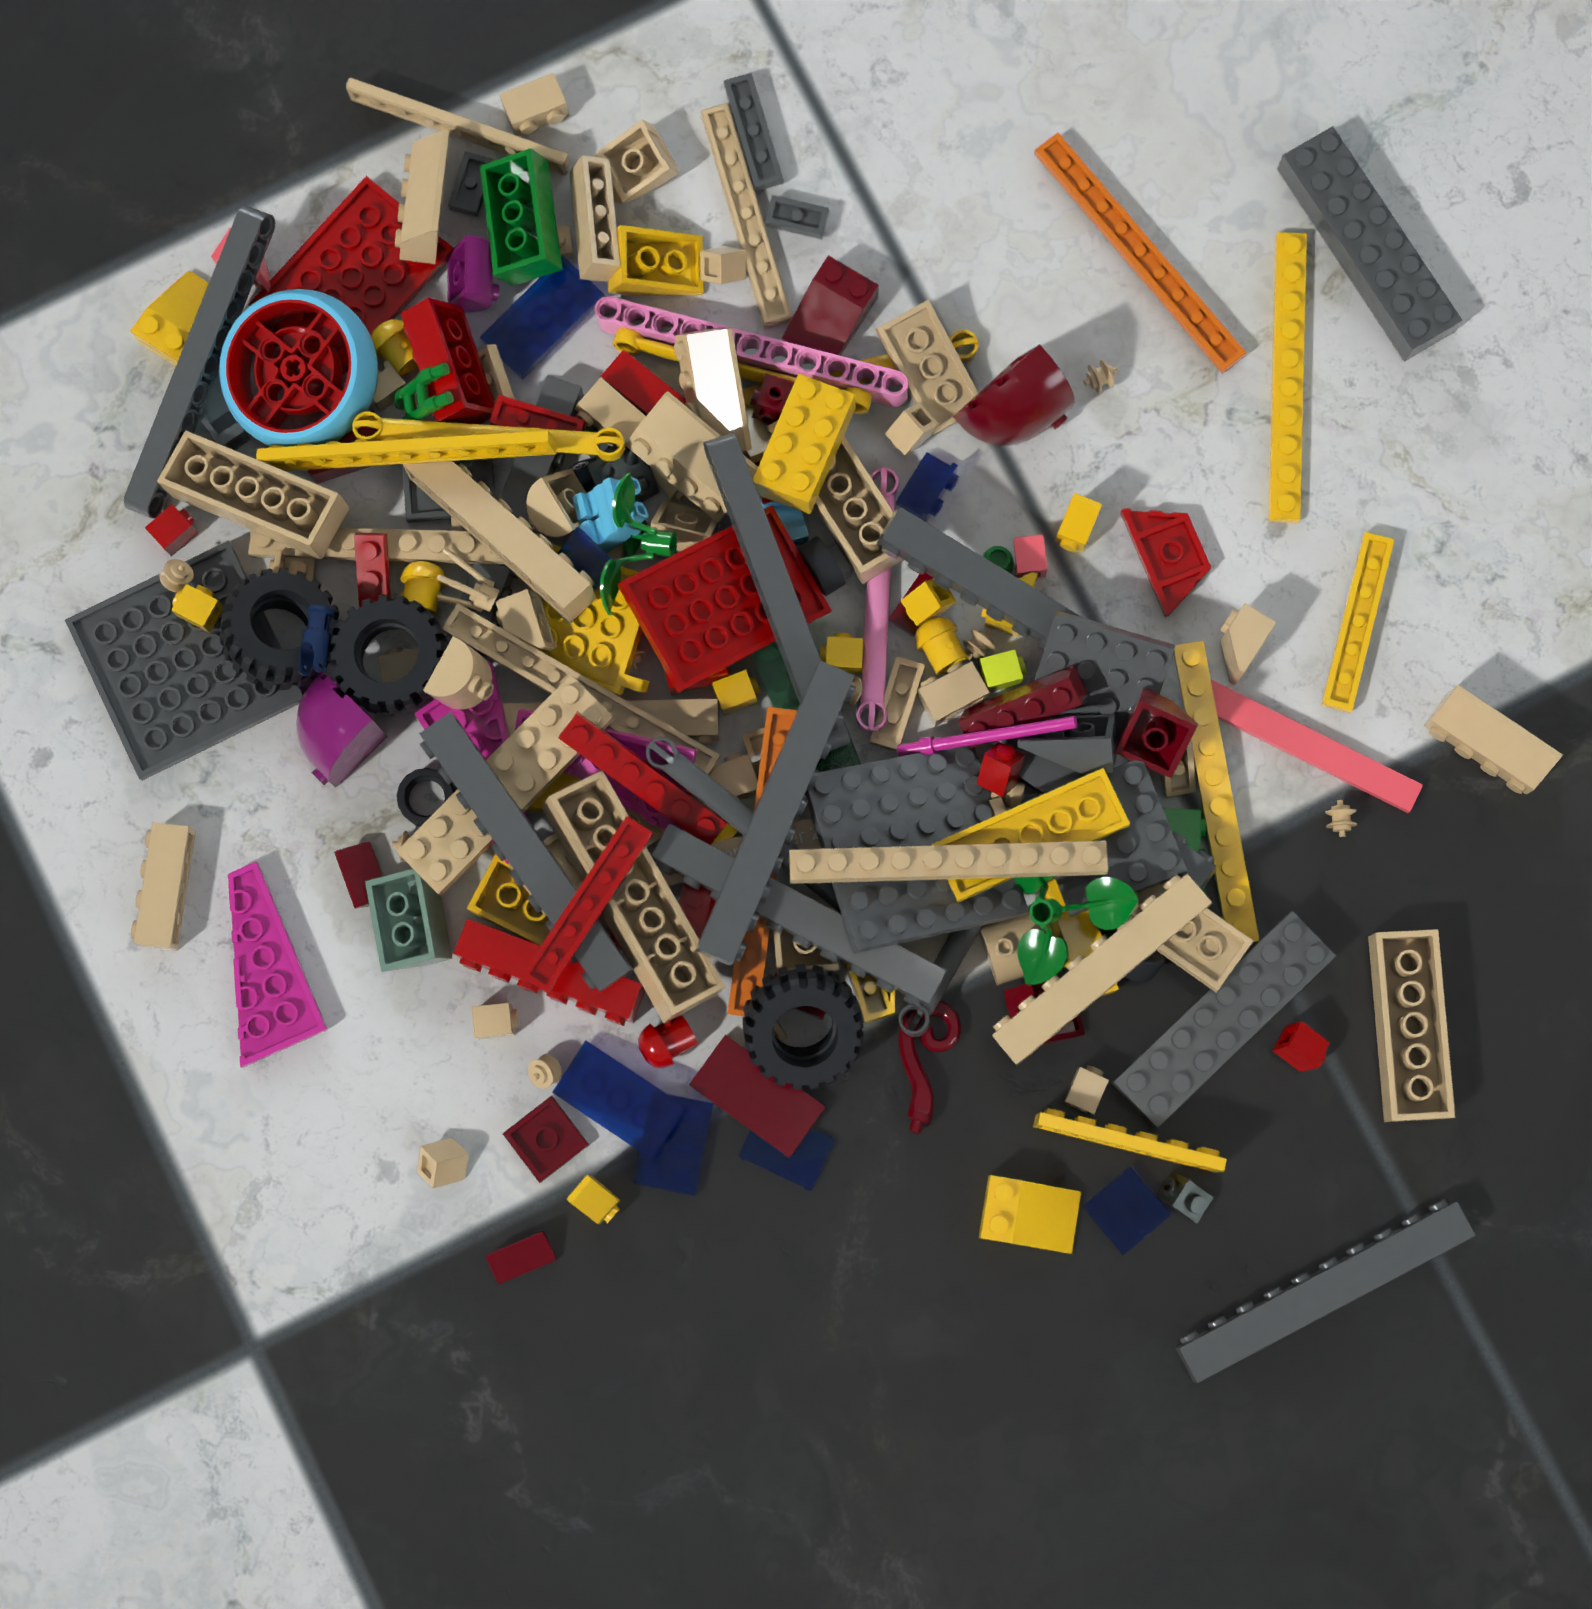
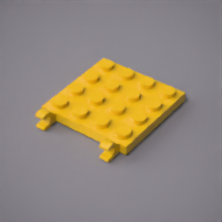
[517,544,650,695]

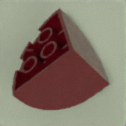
[953,344,1075,446]

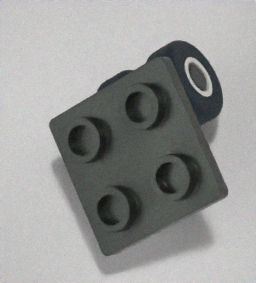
[566,443,659,503]

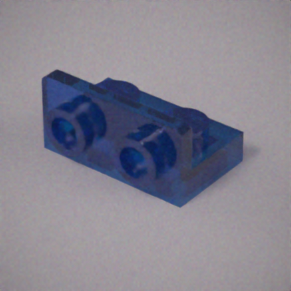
[896,452,960,522]

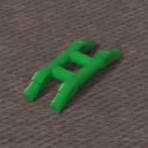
[394,362,454,420]

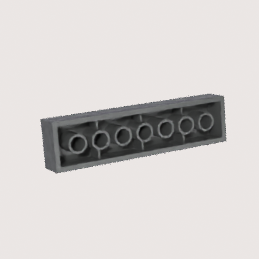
[1277,126,1463,362]
[1110,911,1336,1129]

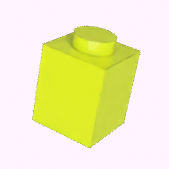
[978,650,1027,693]

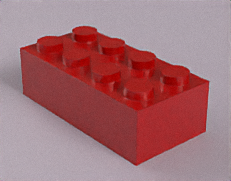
[401,297,495,425]

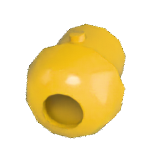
[371,319,418,376]
[400,561,447,616]
[915,617,968,675]

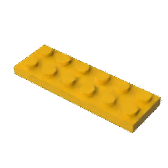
[932,768,1130,902]
[1033,1108,1227,1172]

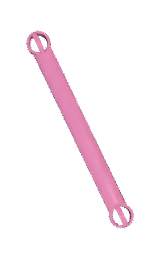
[856,467,899,733]

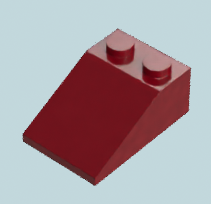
[782,255,879,356]

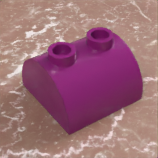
[447,235,499,312]

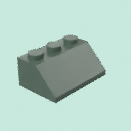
[365,869,453,972]

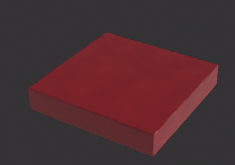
[502,1095,590,1183]

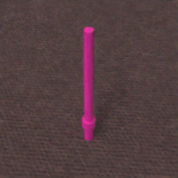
[897,716,1077,757]

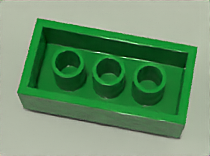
[479,148,563,287]

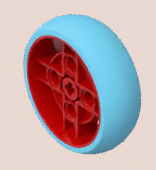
[219,289,378,447]

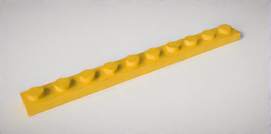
[1268,232,1307,523]
[256,428,557,471]
[1173,640,1260,942]

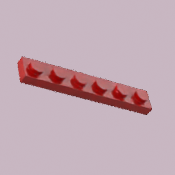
[558,711,728,845]
[521,816,654,994]

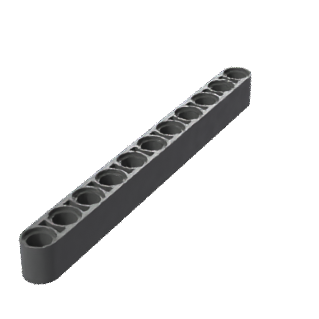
[124,206,276,519]
[703,432,850,751]

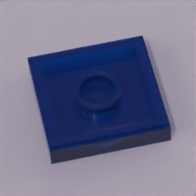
[1082,1166,1171,1255]

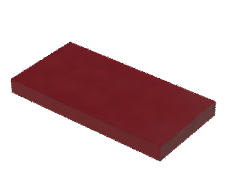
[689,1035,826,1158]

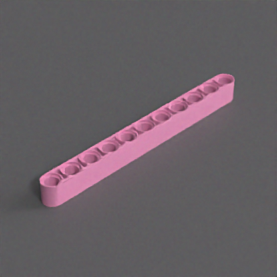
[595,296,908,407]

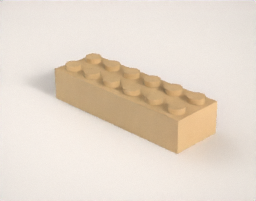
[767,420,904,584]
[157,430,349,560]
[1368,929,1455,1122]

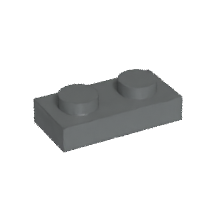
[448,151,494,217]
[765,195,829,239]

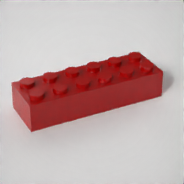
[453,919,646,1026]

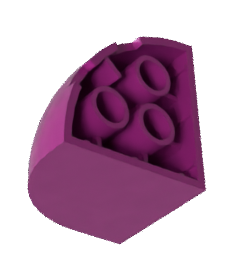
[296,672,388,788]

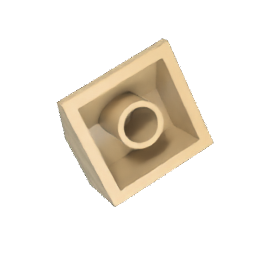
[1220,603,1276,686]

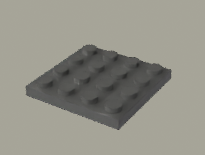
[1034,610,1175,742]
[1025,757,1188,917]

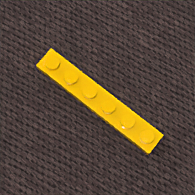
[1321,532,1395,713]

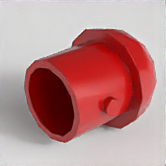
[638,1015,697,1068]

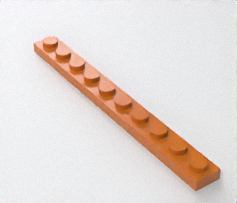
[1034,132,1247,374]
[727,707,797,1016]

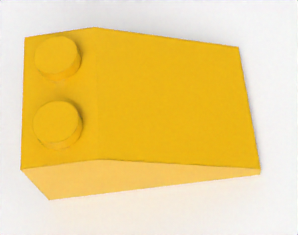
[608,225,704,296]
[130,270,209,366]
[979,1175,1081,1254]

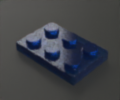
[634,1091,714,1196]

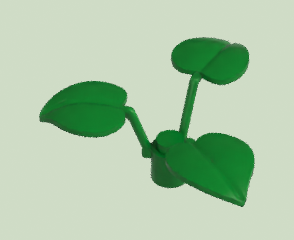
[600,473,677,615]
[1014,876,1138,985]

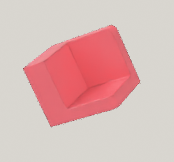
[1013,535,1048,578]

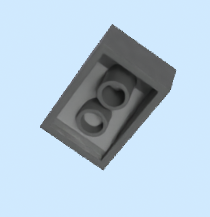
[1017,714,1117,774]

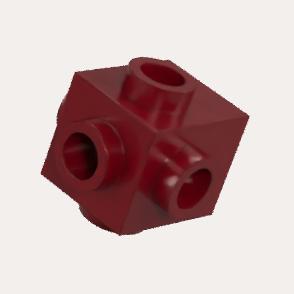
[750,373,794,425]

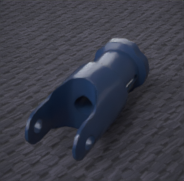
[298,604,334,676]

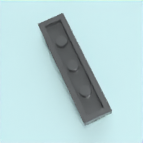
[723,73,783,192]

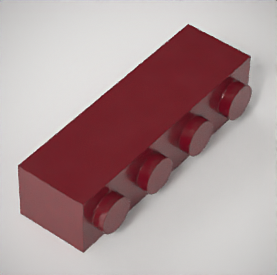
[958,665,1087,748]

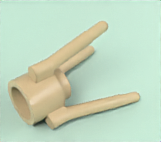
[437,547,500,612]

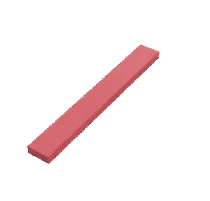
[1211,680,1423,813]

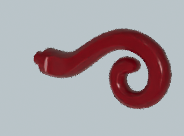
[898,1000,961,1134]

